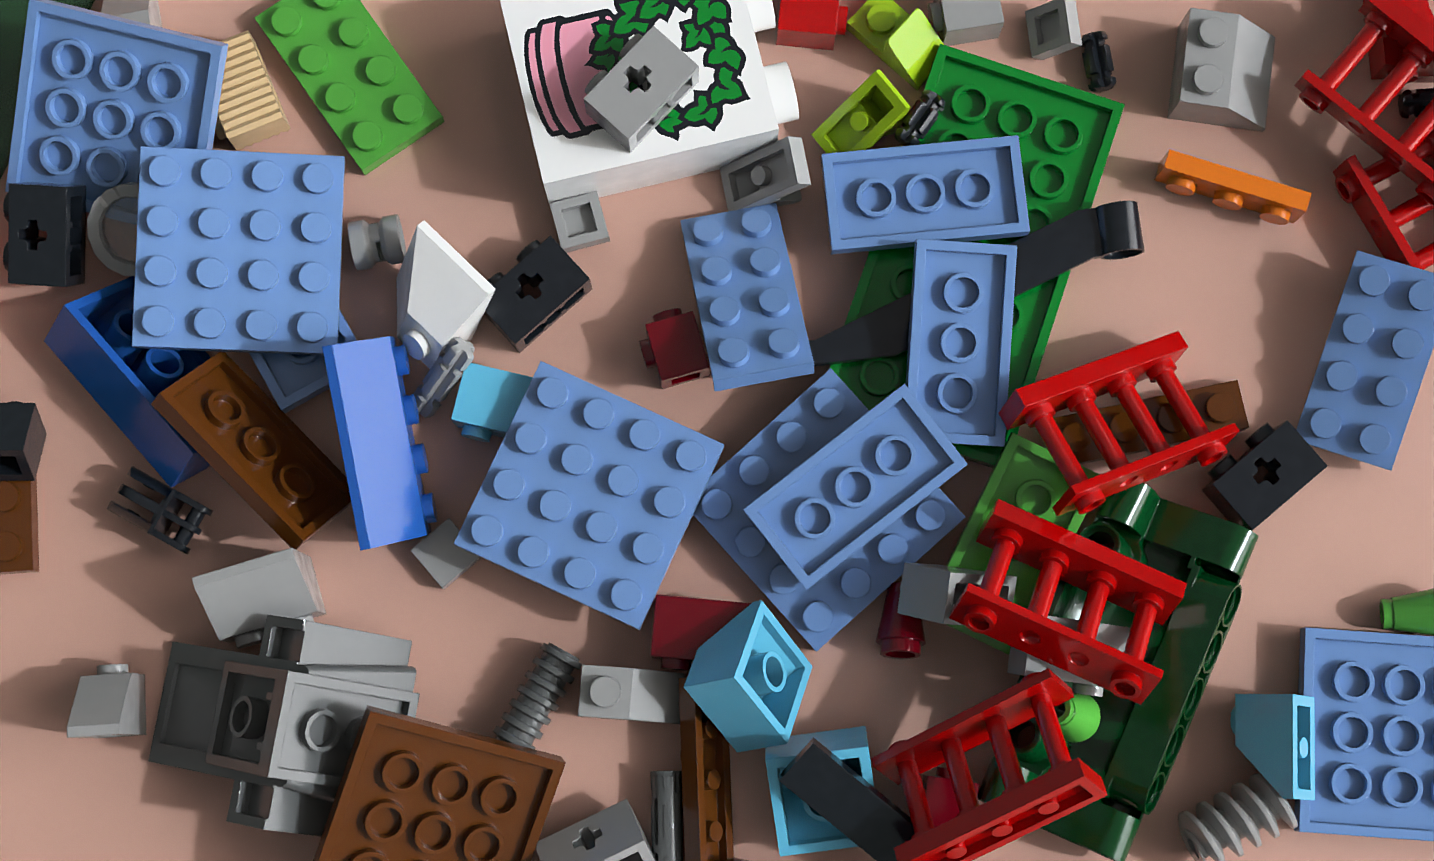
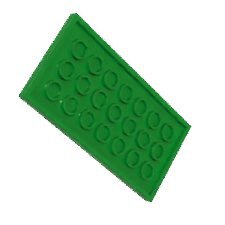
[829,44,1125,468]

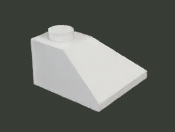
[396,220,495,369]

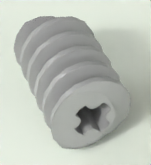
[1178,773,1298,861]

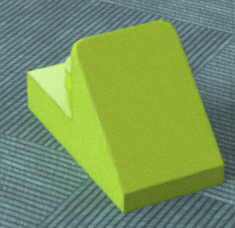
[846,0,944,90]
[811,69,911,153]

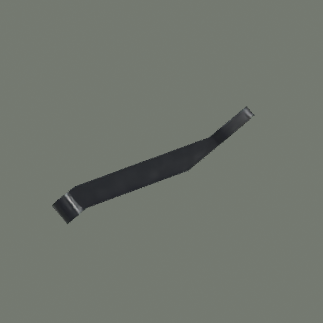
[809,201,1145,367]

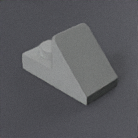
[720,136,811,211]

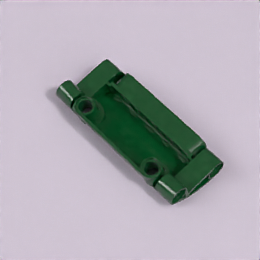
[977,483,1258,861]

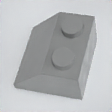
[1167,8,1275,132]
[192,548,326,648]

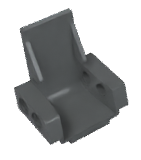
[148,615,420,836]

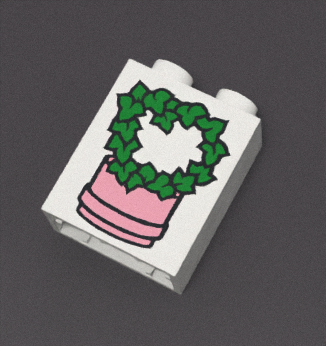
[500,0,799,209]

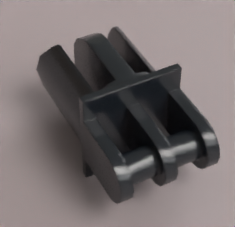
[107,466,213,554]

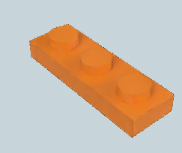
[1154,149,1312,225]

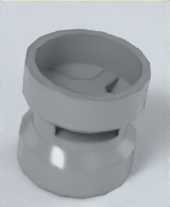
[348,214,406,271]

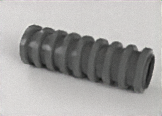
[493,642,582,749]

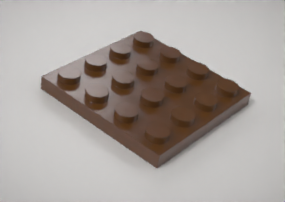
[313,705,566,861]

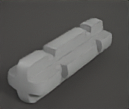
[413,337,475,418]

